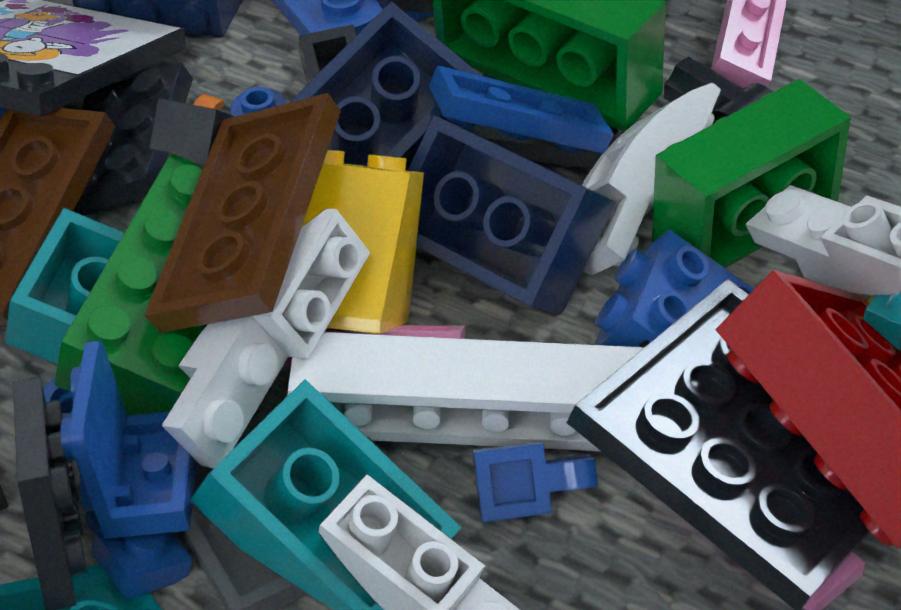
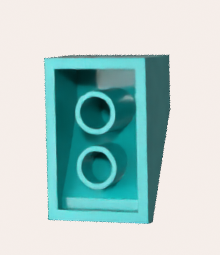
[5,208,124,364]
[190,379,462,610]

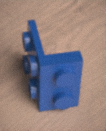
[594,229,754,347]
[61,341,197,539]

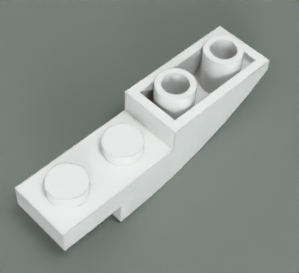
[582,83,721,275]
[746,185,901,295]
[162,209,370,468]
[318,475,520,610]

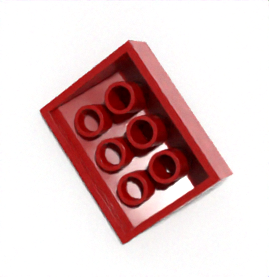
[715,270,901,548]

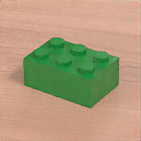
[652,78,851,268]

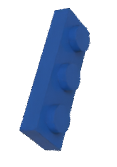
[429,65,614,154]

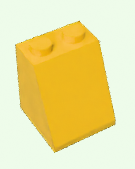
[301,150,424,334]

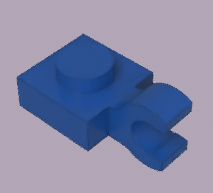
[472,441,598,522]
[85,511,193,599]

